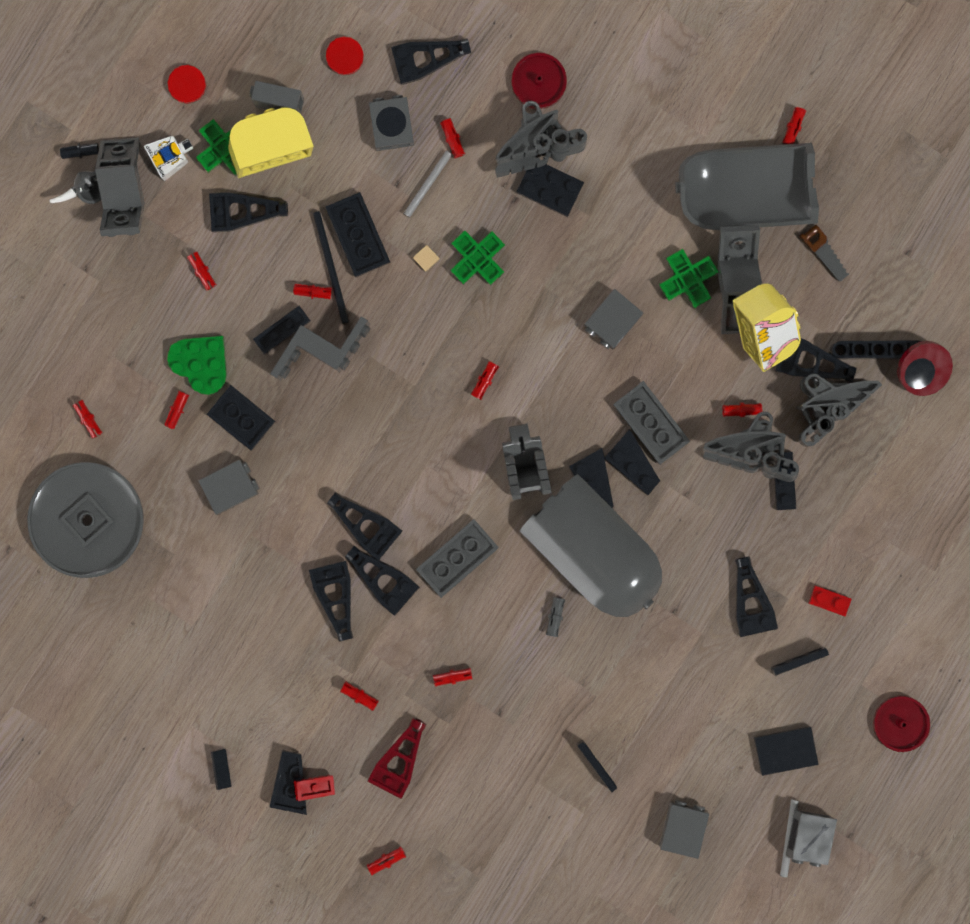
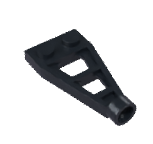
[391,38,471,85]
[209,192,288,233]
[775,338,857,382]
[326,492,403,561]
[345,545,420,616]
[735,556,778,637]
[309,561,353,642]

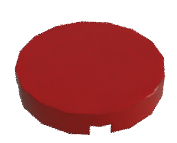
[326,36,364,75]
[167,65,206,104]

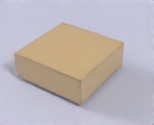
[413,245,440,272]

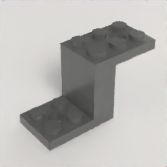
[95,137,145,237]
[717,225,762,334]
[270,317,371,381]

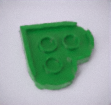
[167,336,227,395]

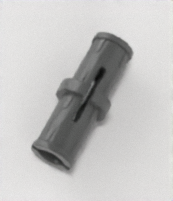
[546,597,565,637]

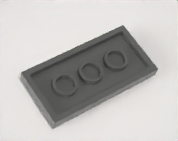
[613,381,690,465]
[416,519,499,598]

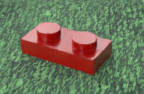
[808,585,852,617]
[294,775,335,801]

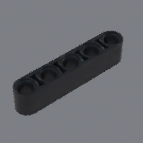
[829,340,922,360]

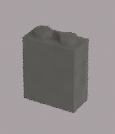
[249,81,304,114]
[584,288,644,350]
[199,460,260,515]
[659,800,709,859]

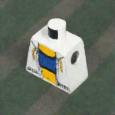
[144,136,194,181]

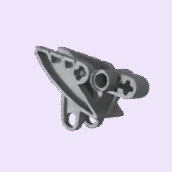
[495,101,587,178]
[796,374,882,447]
[703,411,799,482]
[502,423,552,500]

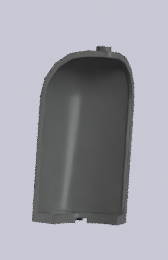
[675,143,819,230]
[520,474,662,617]

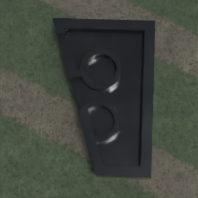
[605,429,660,496]
[569,448,614,508]
[269,750,307,815]

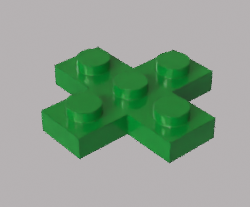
[196,119,237,177]
[450,231,505,286]
[659,249,718,308]

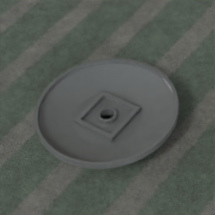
[27,462,144,578]

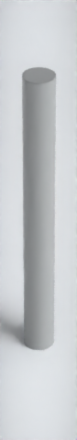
[403,151,452,218]
[780,799,799,877]

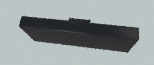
[211,749,232,790]

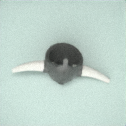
[50,171,101,204]

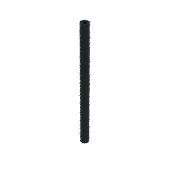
[313,211,349,324]

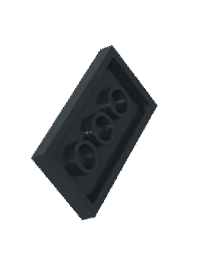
[325,192,391,278]

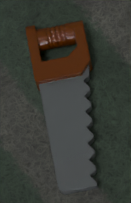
[799,225,849,281]

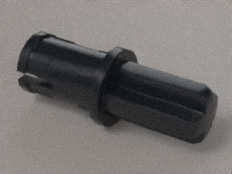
[60,143,99,159]

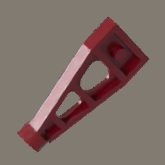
[367,717,427,799]

